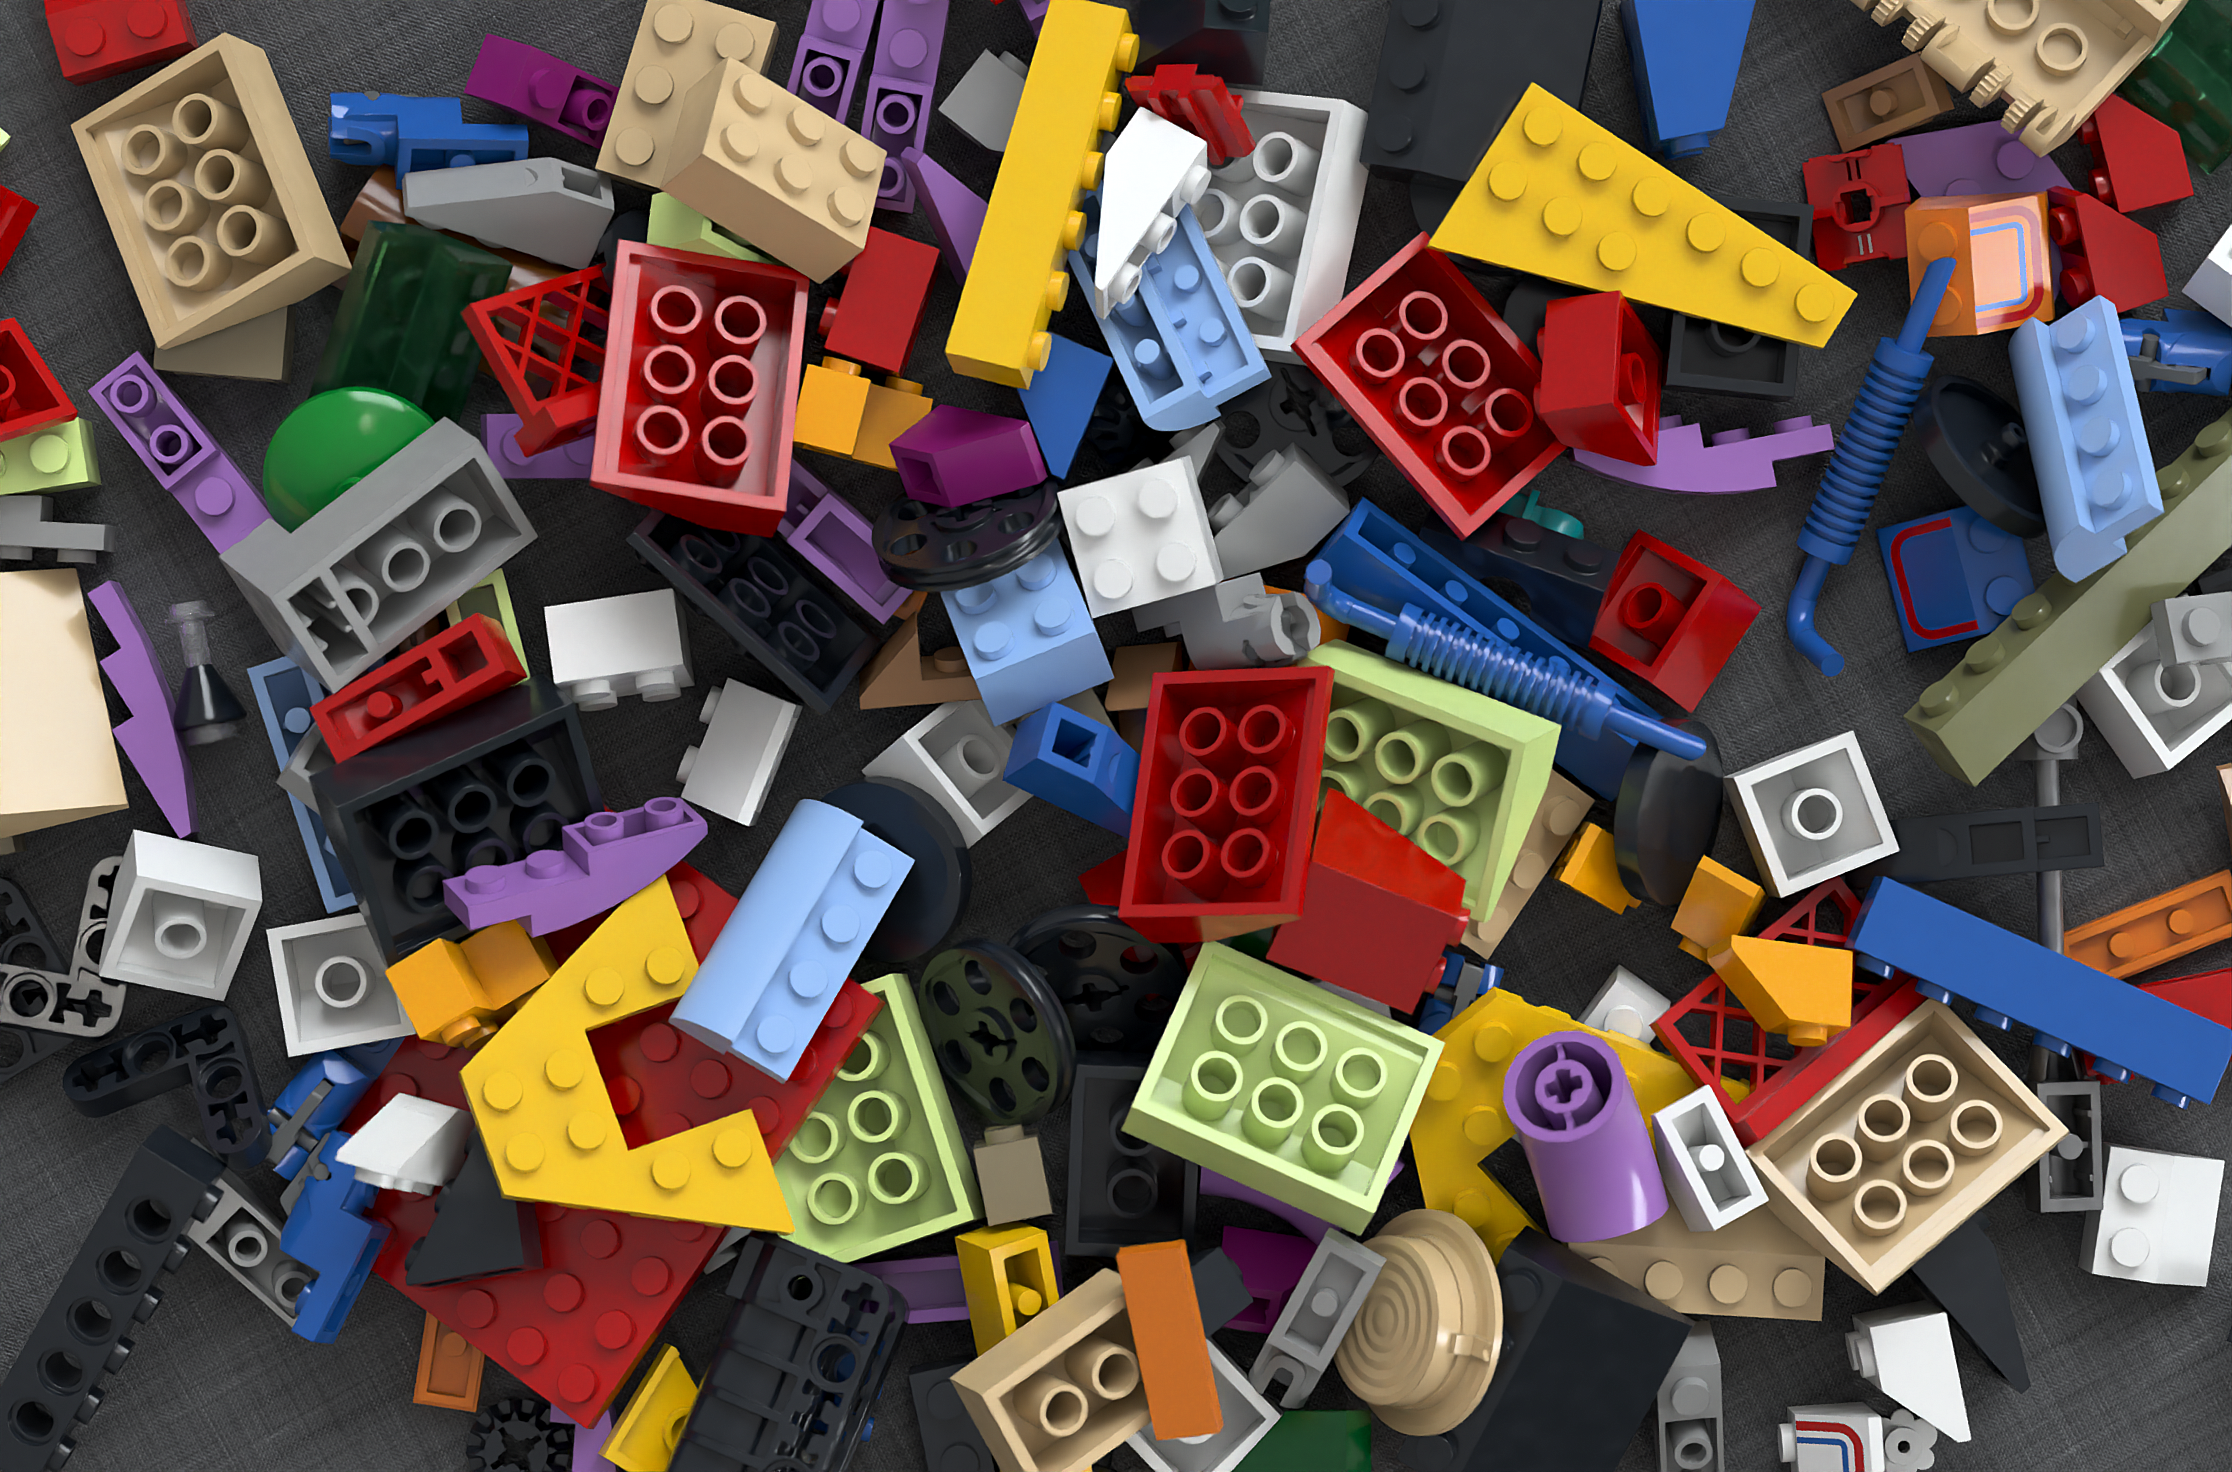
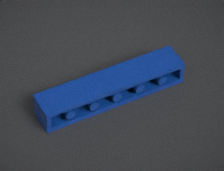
[1303,497,1664,802]
[1844,876,2232,1110]

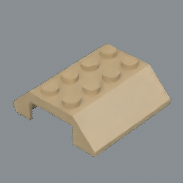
[1850,0,2189,158]

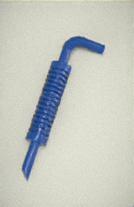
[1786,257,1957,677]
[1304,560,1707,761]

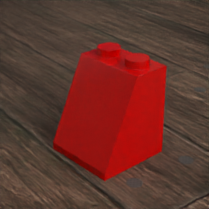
[1266,787,1471,1014]

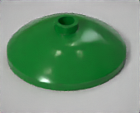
[263,387,436,533]

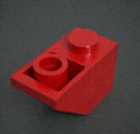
[2075,93,2194,216]
[2046,185,2169,314]

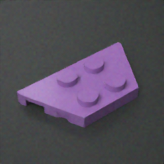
[1885,120,2074,331]

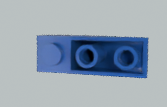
[1002,701,1141,839]

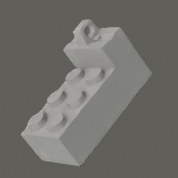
[218,417,538,694]

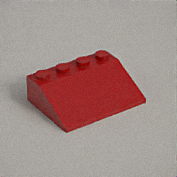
[1290,231,1568,541]
[589,239,810,538]
[1118,666,1335,943]

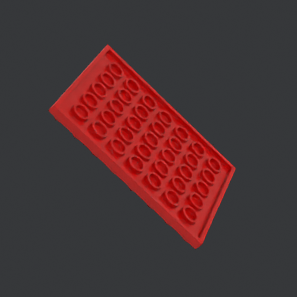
[339,803,886,1429]

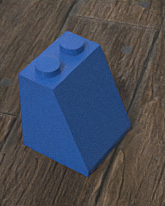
[1619,0,1756,161]

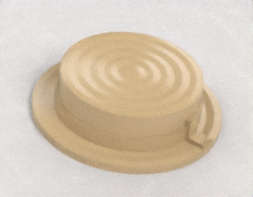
[1333,1209,1503,1436]

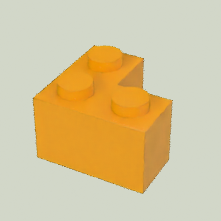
[793,356,933,473]
[384,919,560,1051]

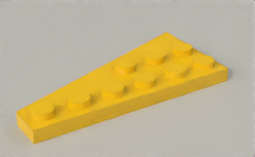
[1425,82,1858,350]

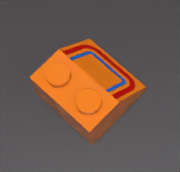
[1905,191,2055,337]

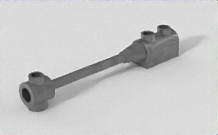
[2013,695,2103,1212]

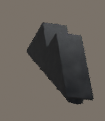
[404,1126,544,1289]

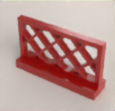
[461,262,611,458]
[1649,875,1928,1149]

